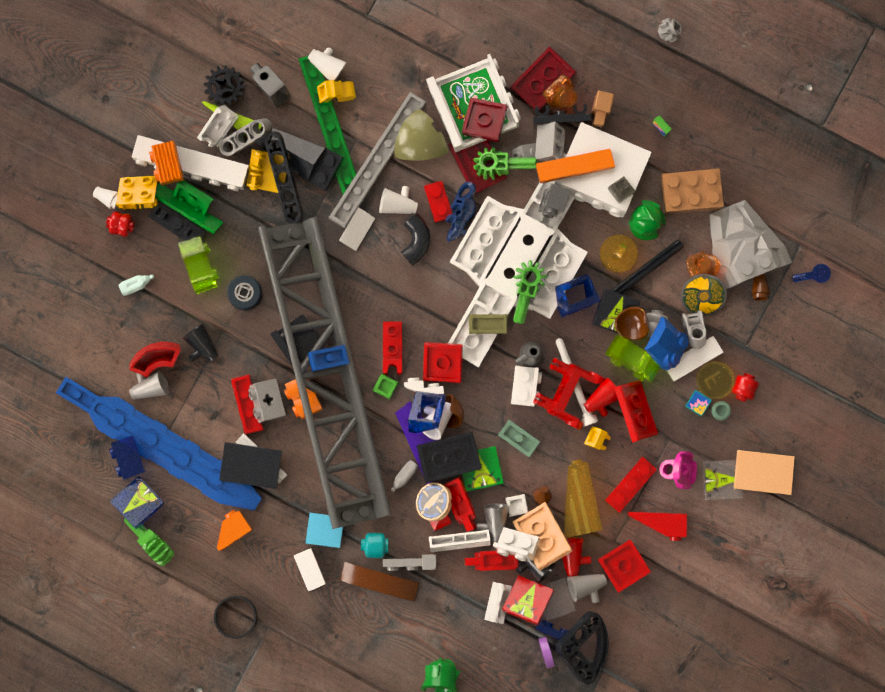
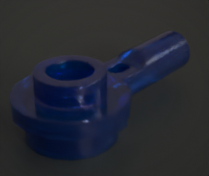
[792,264,831,283]

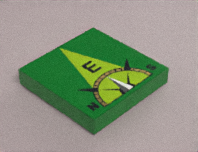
[462,446,504,492]

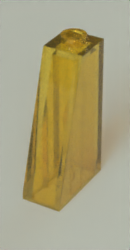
[563,459,603,538]

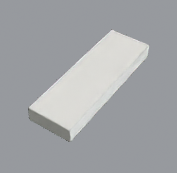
[667,336,723,382]

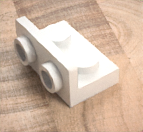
[511,366,542,407]
[493,527,541,561]

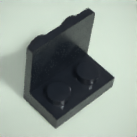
[270,315,324,365]

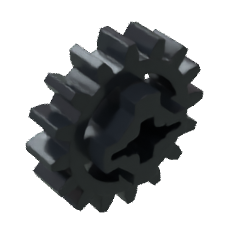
[203,65,245,107]

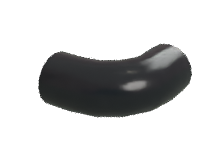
[401,213,431,266]

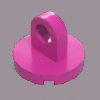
[660,451,697,490]

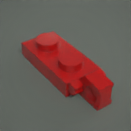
[443,477,477,532]
[465,551,519,571]

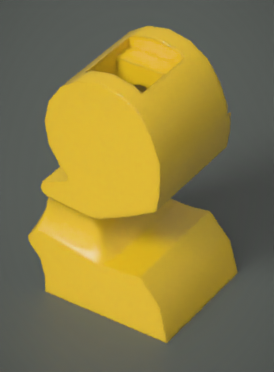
[317,80,356,103]

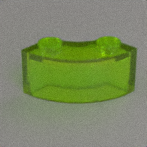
[178,236,219,294]
[605,335,660,382]

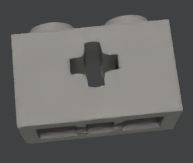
[249,378,286,423]

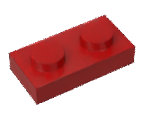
[424,181,453,223]

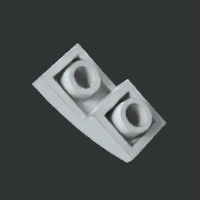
[404,378,444,395]

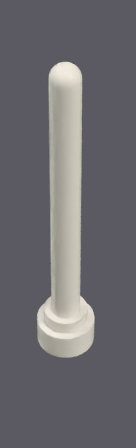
[556,338,598,427]

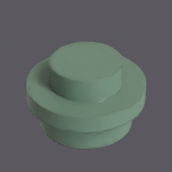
[711,401,731,420]

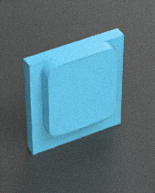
[306,513,343,548]

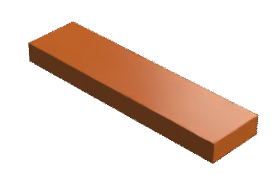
[536,149,615,184]

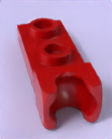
[383,322,402,375]

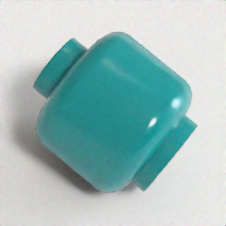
[361,533,388,558]

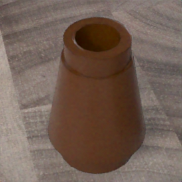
[751,273,770,301]

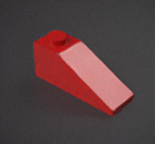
[627,512,687,541]

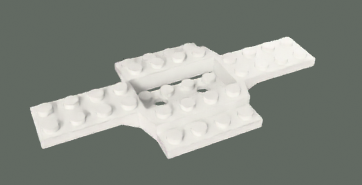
[448,153,588,368]

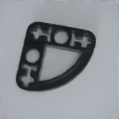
[556,611,609,684]

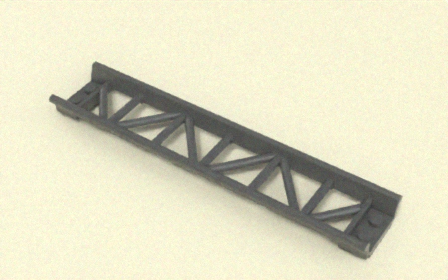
[258,217,392,529]

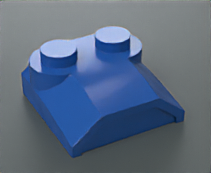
[645,317,689,370]

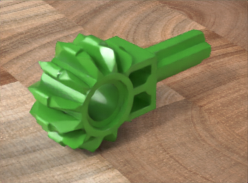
[473,148,537,180]
[513,260,547,324]
[124,513,174,566]

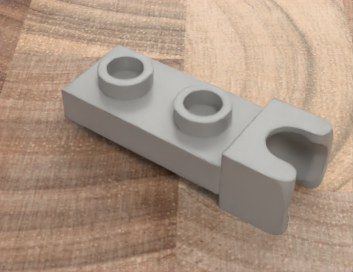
[383,554,436,571]

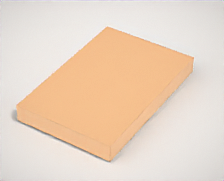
[734,450,795,495]
[513,502,573,571]

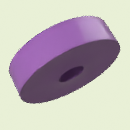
[538,637,555,669]

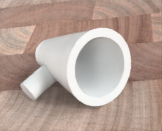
[308,48,347,80]
[379,186,418,214]
[419,402,452,440]

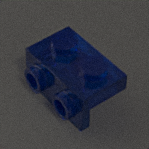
[109,435,146,480]

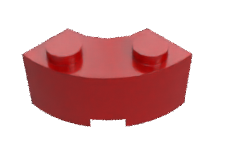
[129,342,181,377]

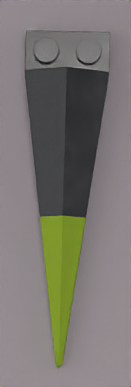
[202,101,344,191]

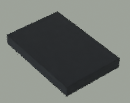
[416,431,482,483]
[219,442,283,489]

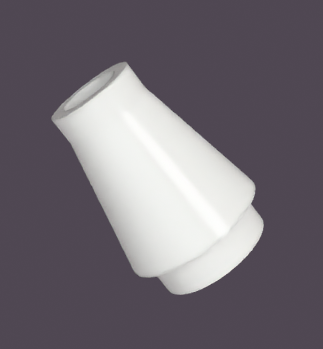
[93,187,119,210]

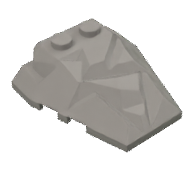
[709,200,792,290]

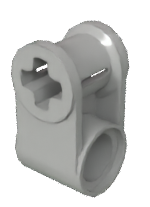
[682,310,706,349]

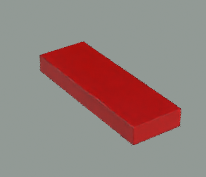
[231,374,264,435]

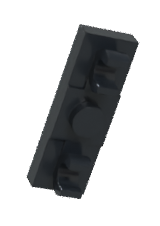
[532,104,591,124]
[148,201,207,249]

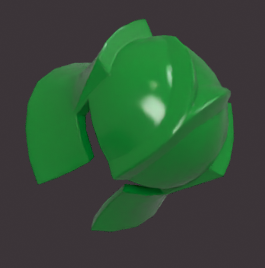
[629,200,666,241]
[420,657,460,692]

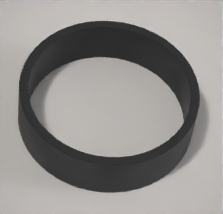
[214,595,257,639]

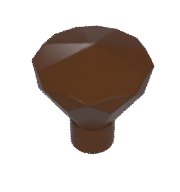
[533,486,552,504]

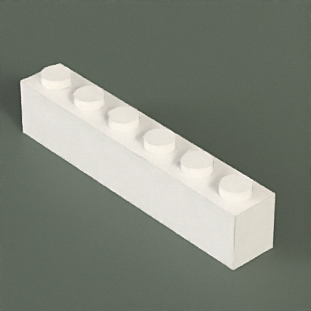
[132,135,249,192]

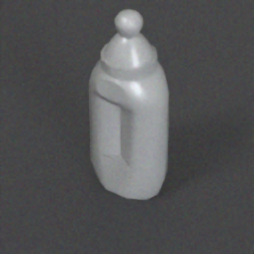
[391,460,419,492]

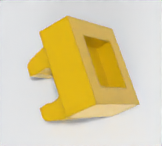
[584,426,611,450]

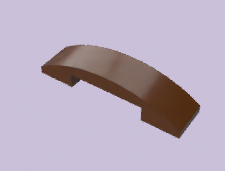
[340,562,419,602]

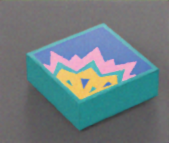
[685,390,712,416]

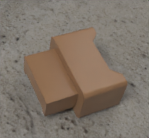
[591,90,615,129]

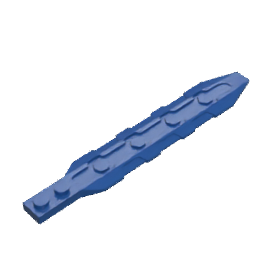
[56,377,262,511]

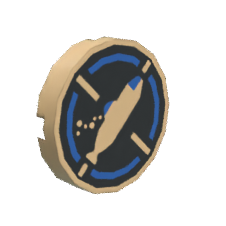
[416,482,452,521]

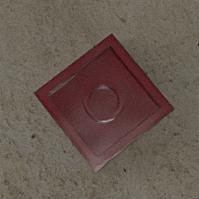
[461,97,508,142]

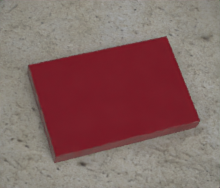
[510,46,577,112]
[448,140,507,195]

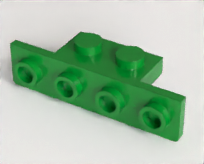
[155,180,224,234]

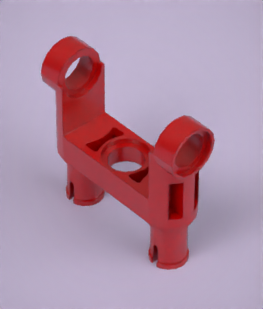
[533,358,605,430]

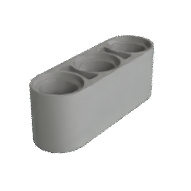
[219,118,272,156]

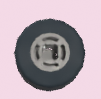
[227,275,262,311]

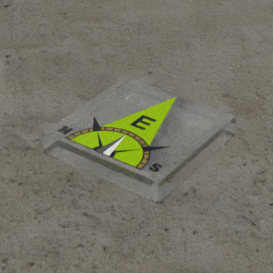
[702,460,743,500]

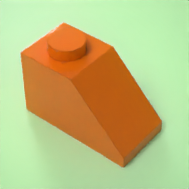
[217,510,253,551]

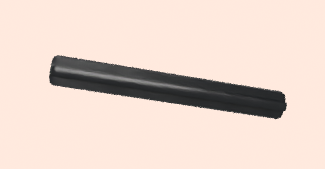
[611,239,684,294]

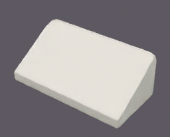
[339,207,375,251]
[294,548,326,591]

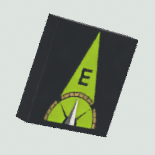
[592,288,641,333]

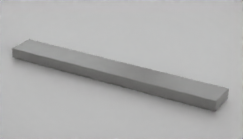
[329,92,426,229]

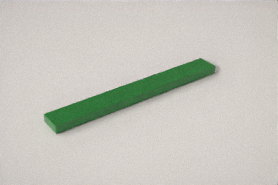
[298,55,356,195]

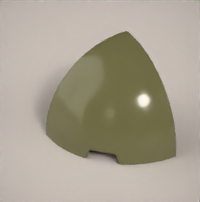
[394,109,448,161]

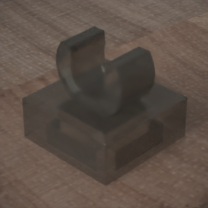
[608,176,635,204]

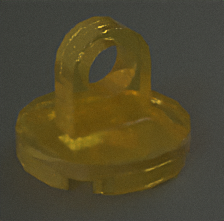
[600,235,638,273]

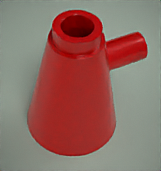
[583,378,618,417]
[562,538,591,577]

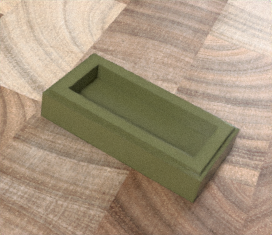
[469,314,507,334]

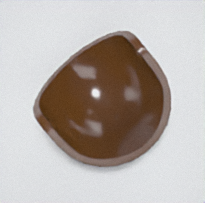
[615,307,649,340]
[436,394,464,428]

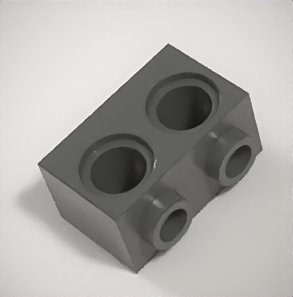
[538,184,570,218]

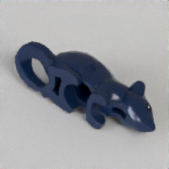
[446,182,476,242]

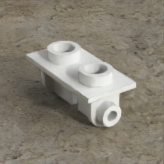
[484,582,512,624]

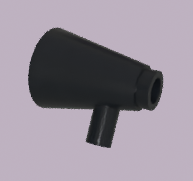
[182,323,218,362]
[516,559,556,583]

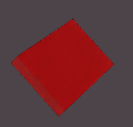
[614,380,658,443]

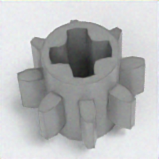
[658,18,682,43]

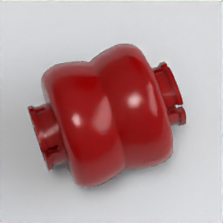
[106,211,135,237]
[732,373,759,402]

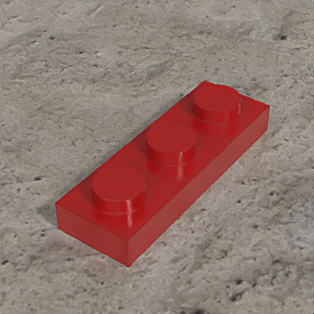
[605,457,657,513]

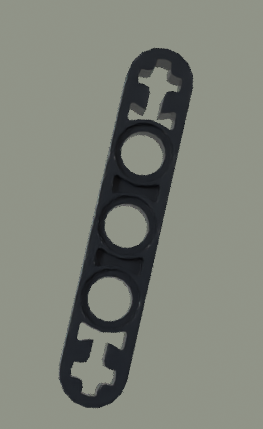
[265,131,303,223]

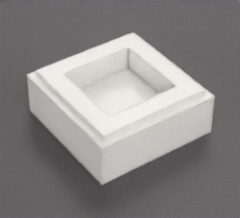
[506,494,528,517]

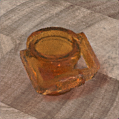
[543,74,578,108]
[686,251,720,277]

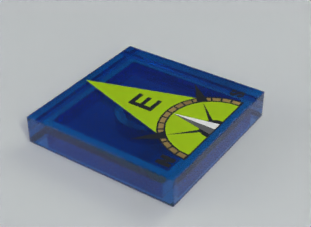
[110,476,165,530]

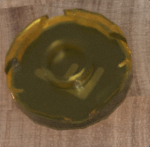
[696,361,735,400]

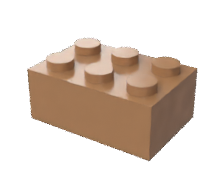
[660,169,724,215]

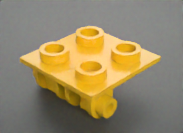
[246,149,286,193]
[116,176,157,210]

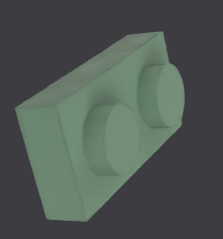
[498,420,540,457]

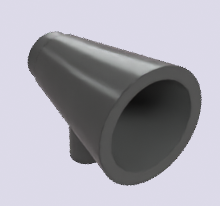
[515,341,545,367]

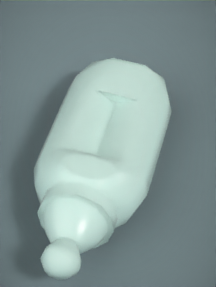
[119,275,154,296]

